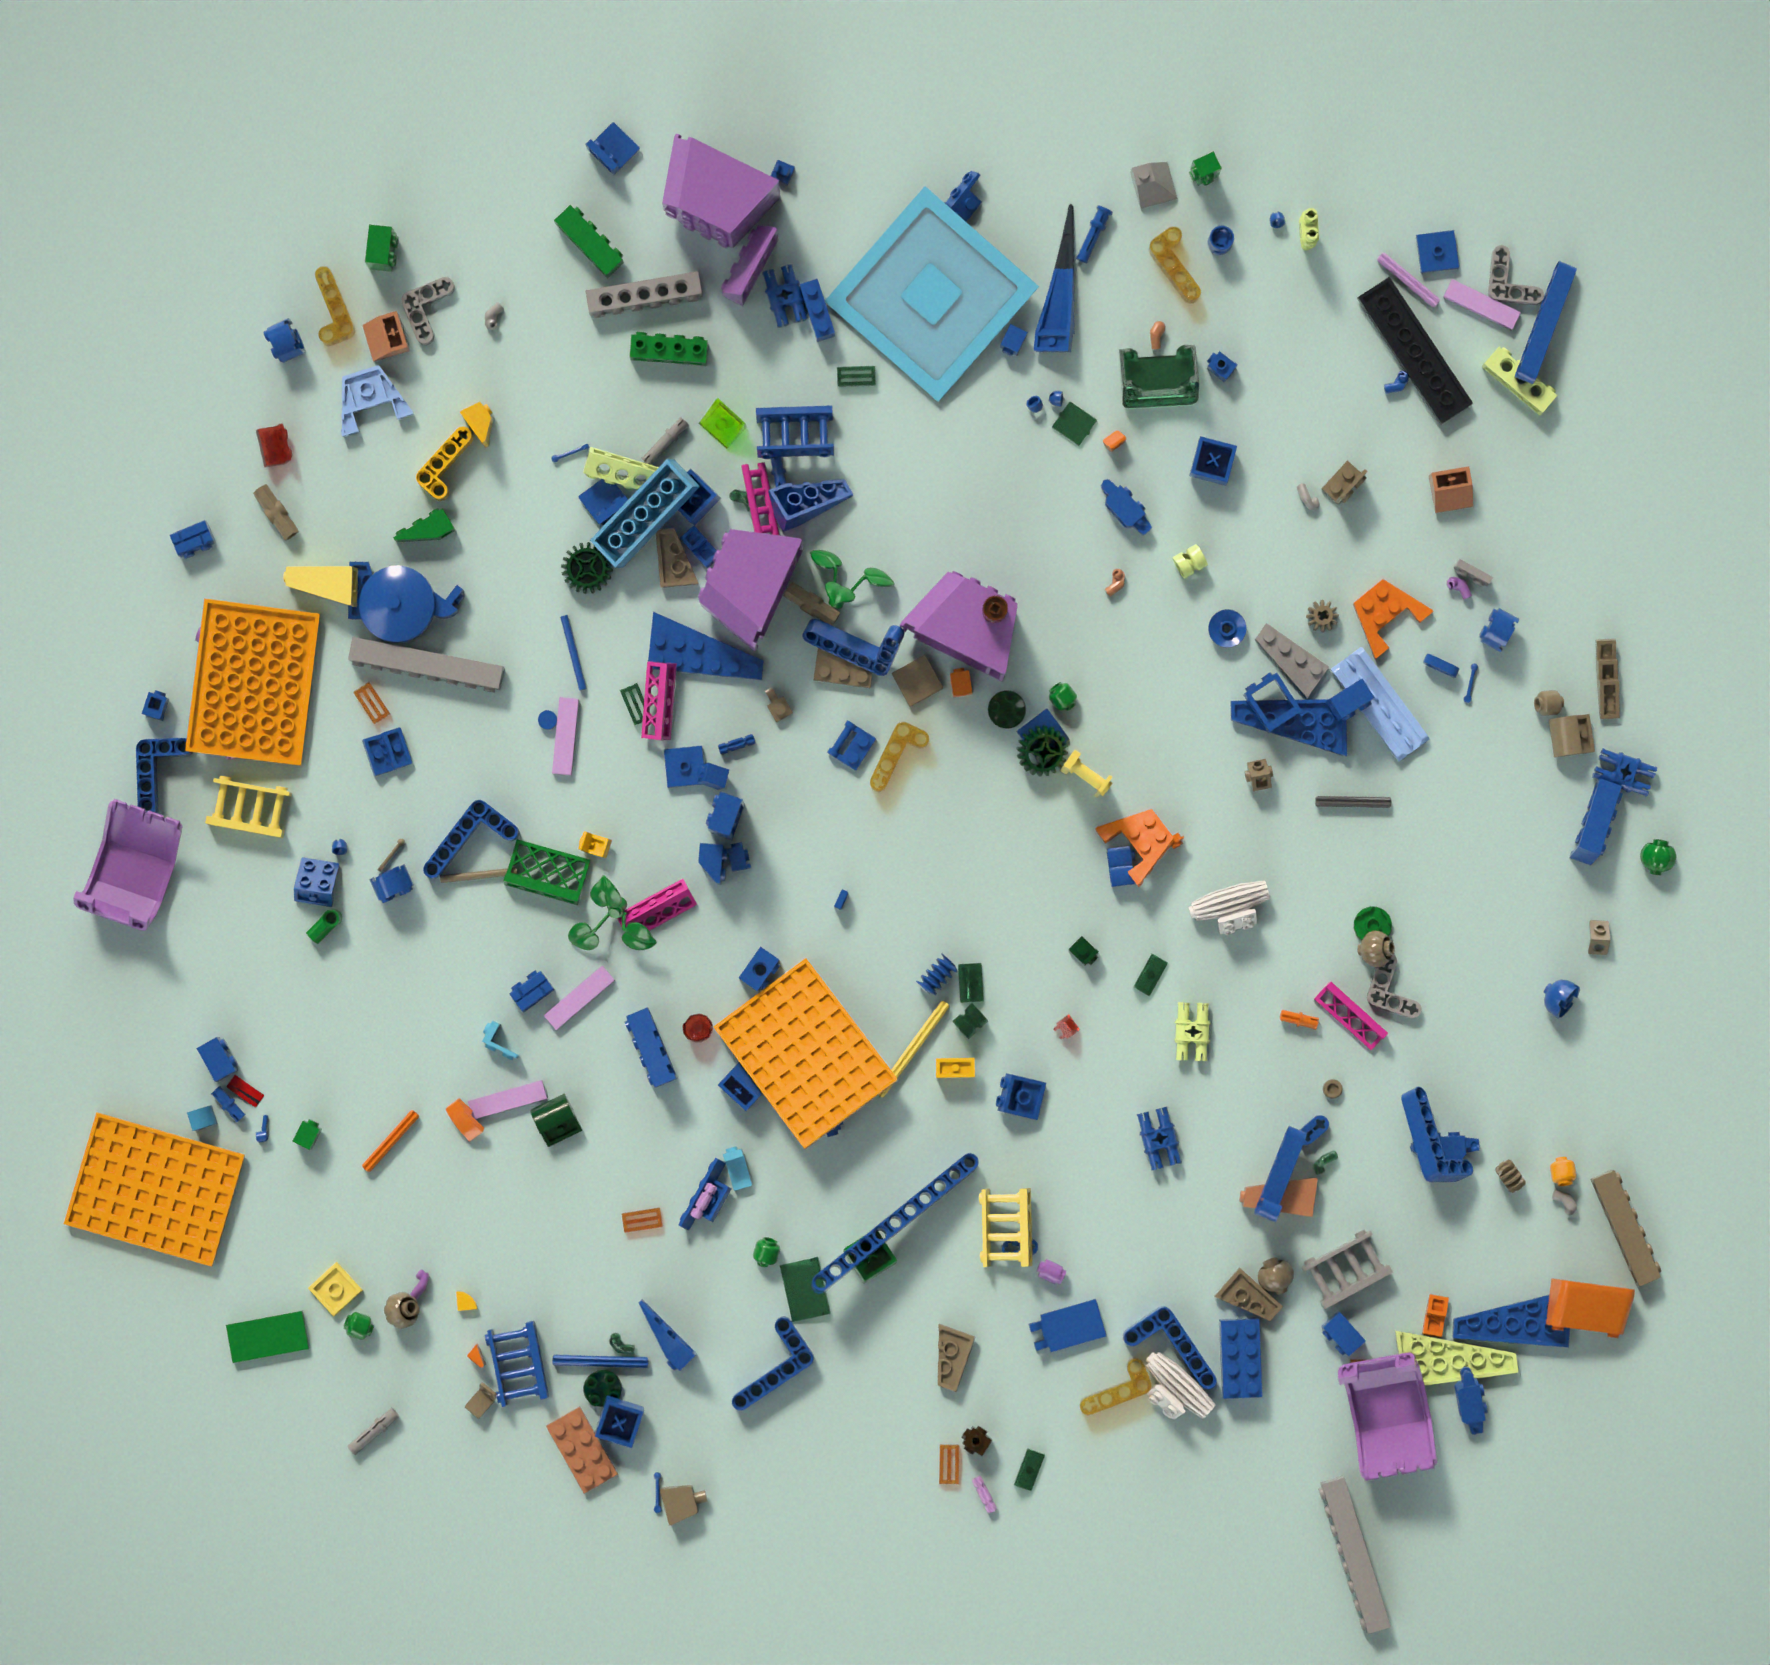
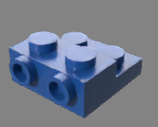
[996,1073,1046,1120]

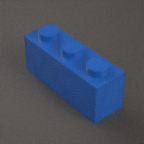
[799,278,835,342]

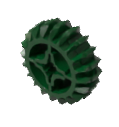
[561,542,613,594]
[1017,725,1068,777]

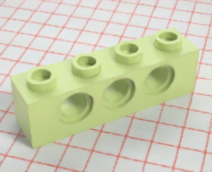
[1482,347,1558,416]
[583,447,659,490]

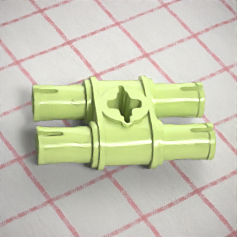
[1299,208,1319,250]
[1174,1002,1211,1061]

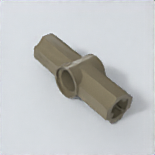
[253,484,299,541]
[783,582,840,626]

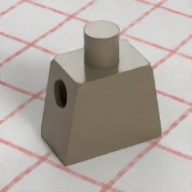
[660,1485,708,1526]

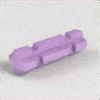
[690,1183,717,1219]
[972,1476,997,1513]

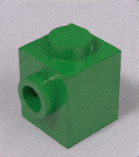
[292,1119,322,1150]

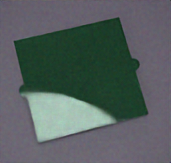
[1052,401,1097,446]

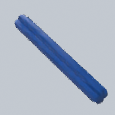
[552,1355,648,1368]

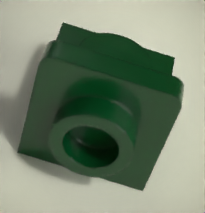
[1068,936,1099,966]

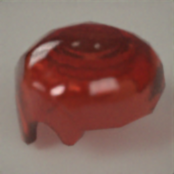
[682,1013,713,1043]

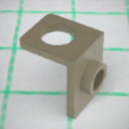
[1588,920,1610,955]
[465,1382,497,1419]

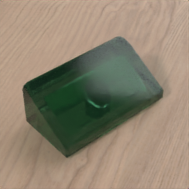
[1133,953,1168,996]
[958,963,984,1003]
[1013,1448,1045,1491]

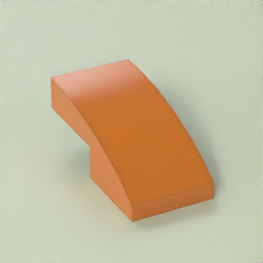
[446,1098,484,1141]
[1422,1294,1449,1338]

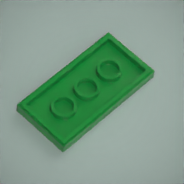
[226,1311,309,1363]

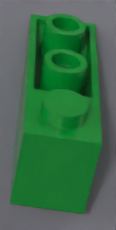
[393,508,456,542]

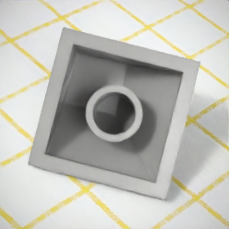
[1130,162,1177,209]

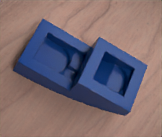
[680,526,717,568]

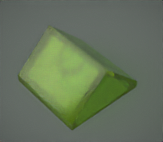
[699,398,747,449]

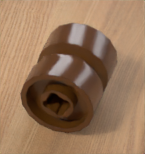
[982,596,1008,623]

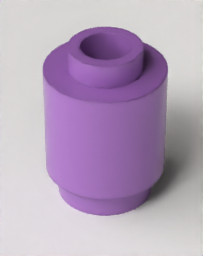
[1036,1259,1066,1284]

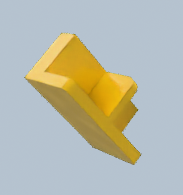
[936,1058,975,1078]

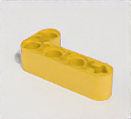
[416,426,473,501]

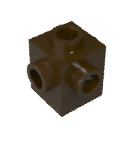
[961,1426,992,1456]

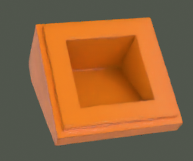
[1103,430,1126,452]
[467,1344,485,1368]

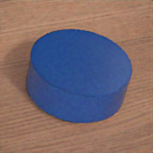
[538,710,557,730]

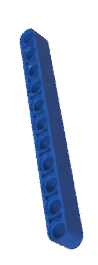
[811,1153,979,1294]

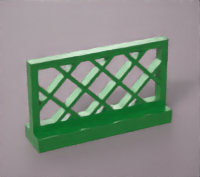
[503,839,591,906]

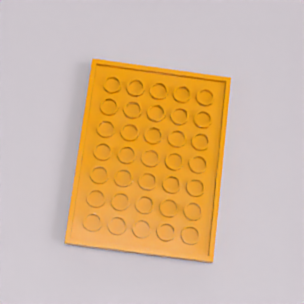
[185,598,320,766]

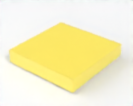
[308,1262,363,1317]

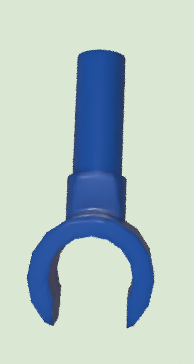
[256,1115,268,1143]

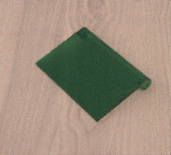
[780,1257,831,1322]

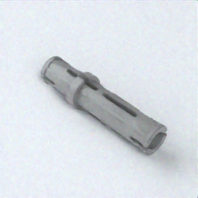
[641,417,689,465]
[348,1407,400,1455]

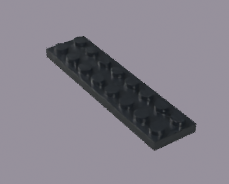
[1357,277,1473,425]

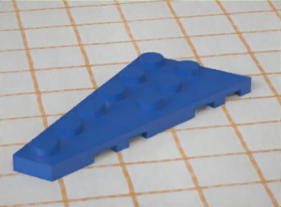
[648,612,764,680]
[1452,1295,1570,1348]

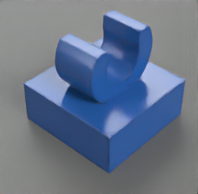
[771,159,795,185]

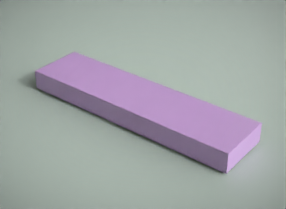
[1443,279,1521,330]
[552,697,579,775]
[544,966,615,1030]
[468,1080,547,1119]

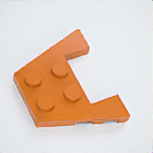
[1353,579,1433,659]
[1095,809,1175,887]

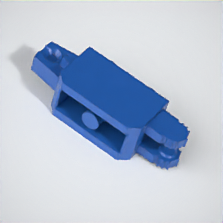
[1101,479,1152,536]
[1409,1132,1480,1159]
[1454,1366,1488,1435]

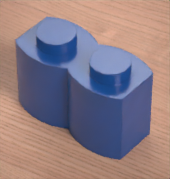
[1106,846,1135,887]

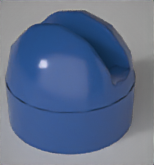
[1270,211,1285,228]
[1049,391,1063,406]
[1026,396,1043,413]
[332,839,347,855]

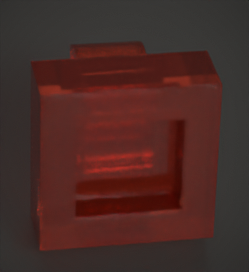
[1053,1014,1080,1039]

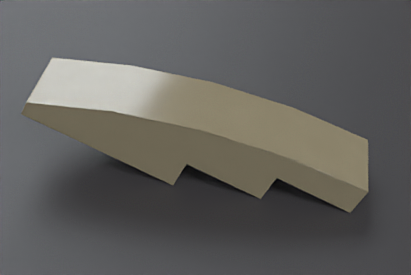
[1596,639,1620,719]

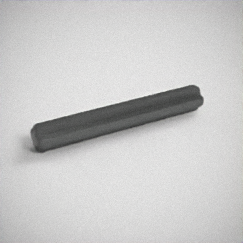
[1315,796,1391,808]

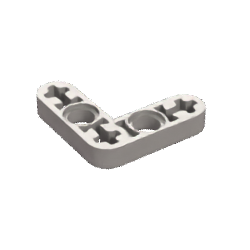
[1488,245,1544,305]
[401,277,455,345]
[1367,955,1422,1018]

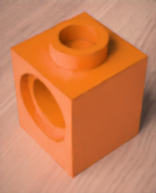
[950,668,972,697]

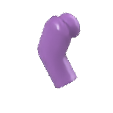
[1447,577,1472,600]
[410,1270,429,1299]

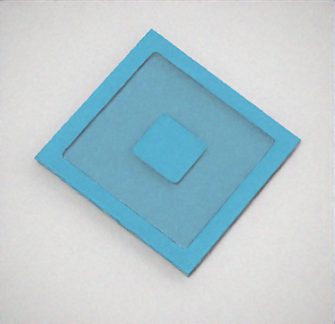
[825,186,1039,402]

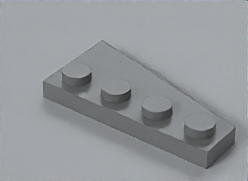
[1255,623,1329,699]

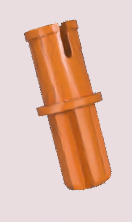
[1280,1010,1319,1030]

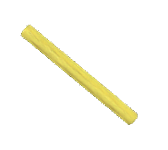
[879,1001,949,1097]

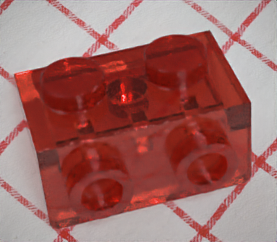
[256,423,292,468]

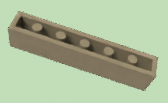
[1590,1170,1661,1286]

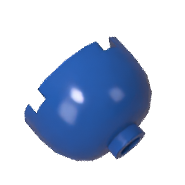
[1544,979,1580,1019]

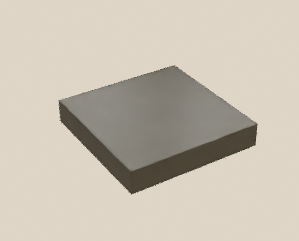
[891,655,943,707]

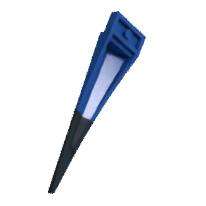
[1034,204,1075,352]

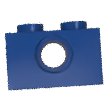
[739,946,780,991]

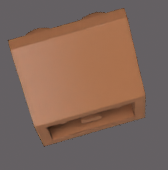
[362,311,410,362]
[1429,466,1473,513]

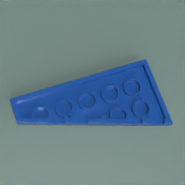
[1230,699,1347,757]

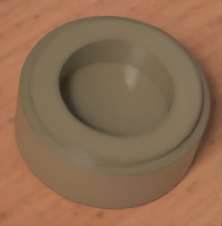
[1323,1079,1342,1099]

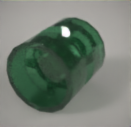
[952,1003,988,1039]

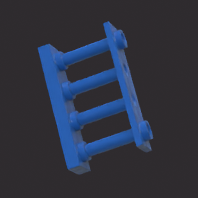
[756,405,834,459]
[485,1321,549,1407]

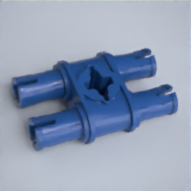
[762,264,808,328]
[1592,748,1657,797]
[1137,1107,1182,1171]

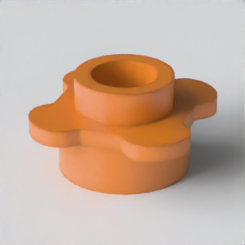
[1169,832,1184,849]

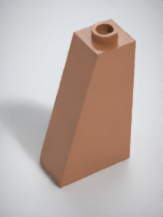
[1239,1178,1318,1217]

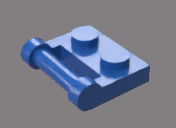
[827,720,876,771]

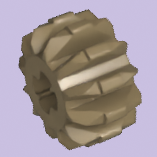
[1306,600,1339,633]
[1495,1159,1526,1193]

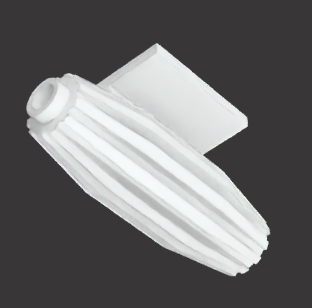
[1188,881,1270,935]
[1146,1352,1215,1419]

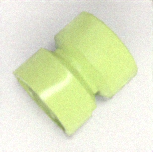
[1172,544,1208,579]

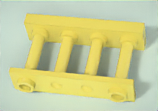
[1060,750,1113,797]
[205,776,292,838]
[979,1188,1033,1267]

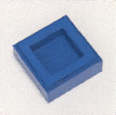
[834,889,849,910]

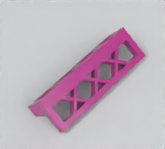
[641,661,677,740]
[617,879,697,931]
[1314,981,1388,1050]

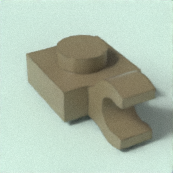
[765,687,793,723]

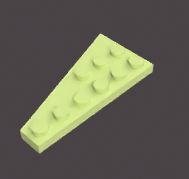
[1395,1330,1519,1386]

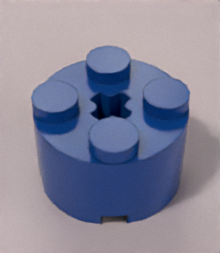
[263,318,305,363]
[1479,608,1519,652]
[369,864,414,903]

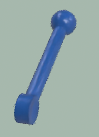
[551,444,590,462]
[1464,663,1478,703]
[654,1472,662,1513]

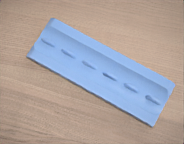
[1330,647,1429,762]

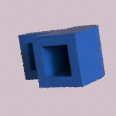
[434,585,465,619]

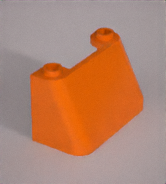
[1546,1278,1635,1338]

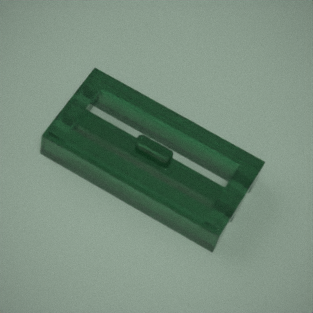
[837,366,876,387]
[620,683,650,726]

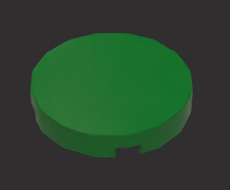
[1353,906,1392,941]

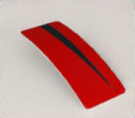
[226,1075,264,1107]

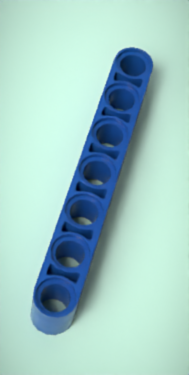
[1515,261,1577,384]

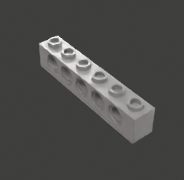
[585,271,703,318]

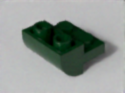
[530,1093,583,1147]

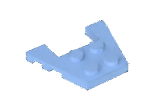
[341,365,414,437]

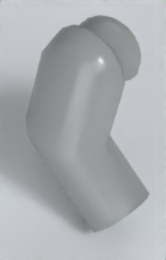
[485,302,504,330]
[1297,484,1320,510]
[1552,1190,1577,1215]

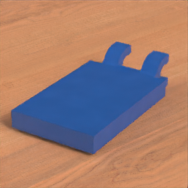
[1028,1299,1106,1352]

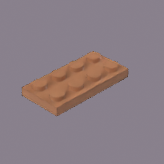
[546,1407,618,1493]

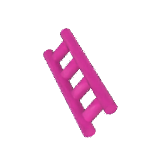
[741,462,779,535]

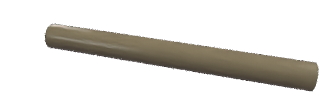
[440,868,517,883]

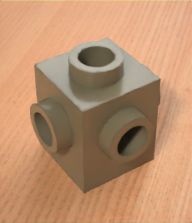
[1244,759,1273,792]

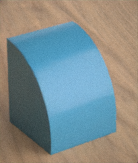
[187,1105,217,1131]

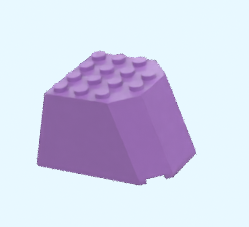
[662,134,780,248]
[698,529,803,651]
[900,571,1018,681]

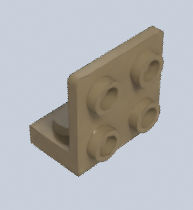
[1321,460,1368,504]

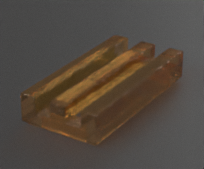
[353,682,390,724]
[622,1207,663,1233]
[939,1444,959,1484]

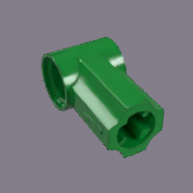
[306,909,342,944]

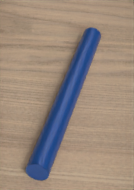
[560,615,587,691]

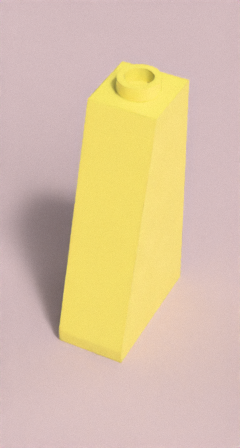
[283,566,358,607]

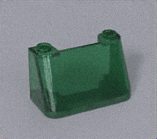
[1119,345,1199,409]

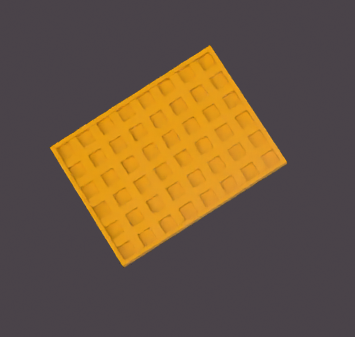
[713,958,898,1149]
[64,1112,245,1267]

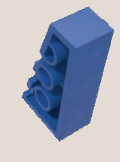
[1569,778,1623,865]
[624,1007,678,1088]

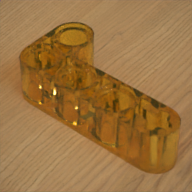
[1149,226,1201,304]
[315,266,356,346]
[870,722,929,792]
[1079,1357,1151,1415]

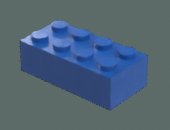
[705,792,745,840]
[1219,1318,1262,1399]

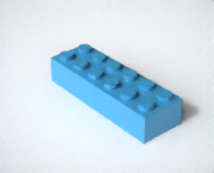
[590,459,700,568]

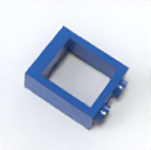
[1243,672,1302,733]

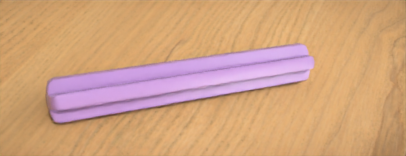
[1377,253,1440,308]

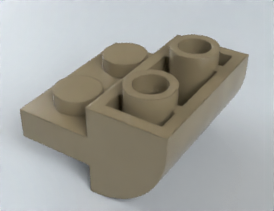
[1549,714,1595,757]

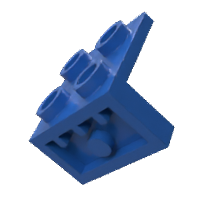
[585,122,640,175]
[578,479,628,527]
[294,857,339,907]

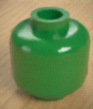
[1049,682,1077,711]
[753,1237,780,1267]
[344,1312,374,1340]

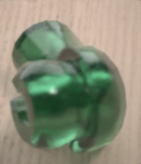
[729,489,750,512]
[1313,1150,1338,1175]
[609,1333,635,1355]

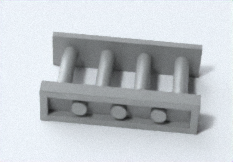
[1301,1229,1393,1309]

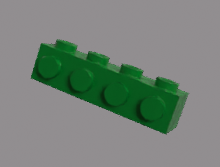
[554,205,624,278]
[629,332,708,366]

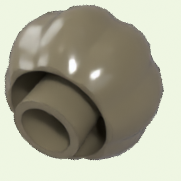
[1357,931,1395,967]
[1258,1257,1294,1295]
[384,1292,420,1329]

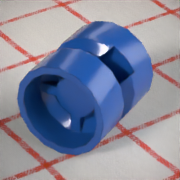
[1208,226,1234,255]

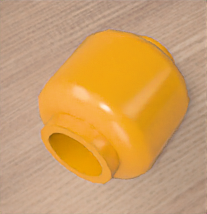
[1550,1157,1577,1186]

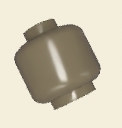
[1534,690,1564,716]

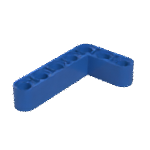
[802,619,905,676]
[136,738,193,813]
[423,800,520,879]
[1401,1086,1473,1182]
[1254,1126,1307,1222]
[1123,1306,1217,1389]
[732,1316,814,1410]

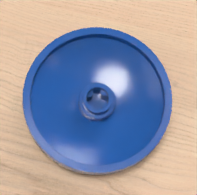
[359,566,436,643]

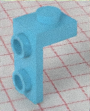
[482,1021,519,1060]
[723,1146,752,1191]

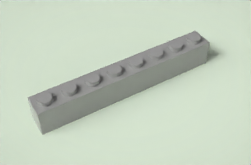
[348,637,505,693]
[1318,1476,1391,1634]

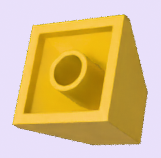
[460,402,493,448]

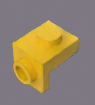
[578,831,612,858]

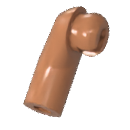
[1150,321,1165,349]
[1104,569,1125,597]

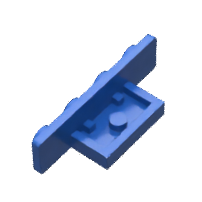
[944,171,982,222]
[678,1158,732,1230]

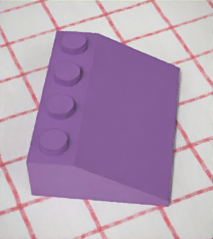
[721,226,778,306]

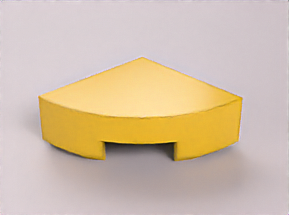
[456,1291,478,1311]

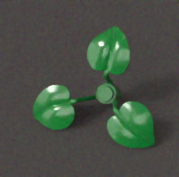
[809,550,895,609]
[568,875,657,950]

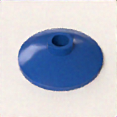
[1208,609,1247,648]

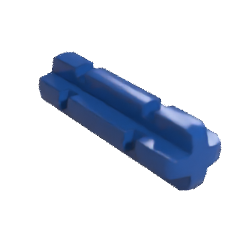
[718,734,755,754]

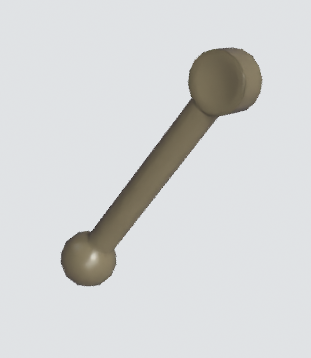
[377,839,405,872]

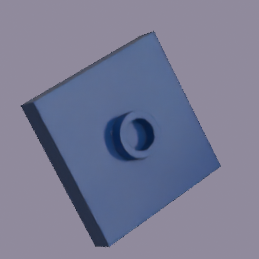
[1416,230,1459,273]
[664,746,704,788]

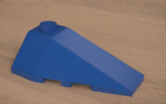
[768,479,853,532]
[639,1299,697,1371]

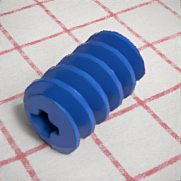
[916,954,958,996]

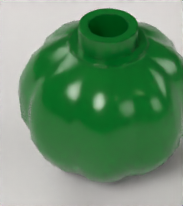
[1640,839,1677,875]

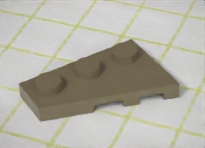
[656,528,699,588]
[813,648,872,688]
[1214,1267,1283,1321]
[938,1324,975,1392]

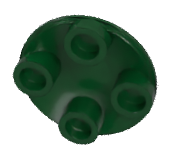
[988,690,1026,729]
[583,1370,622,1407]

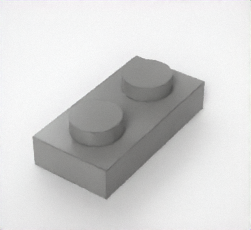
[1454,559,1493,587]

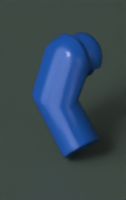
[1384,371,1409,394]

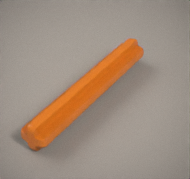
[362,1110,419,1172]

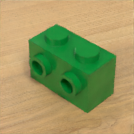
[1189,151,1222,186]

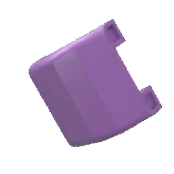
[73,799,183,931]
[1338,1353,1437,1481]

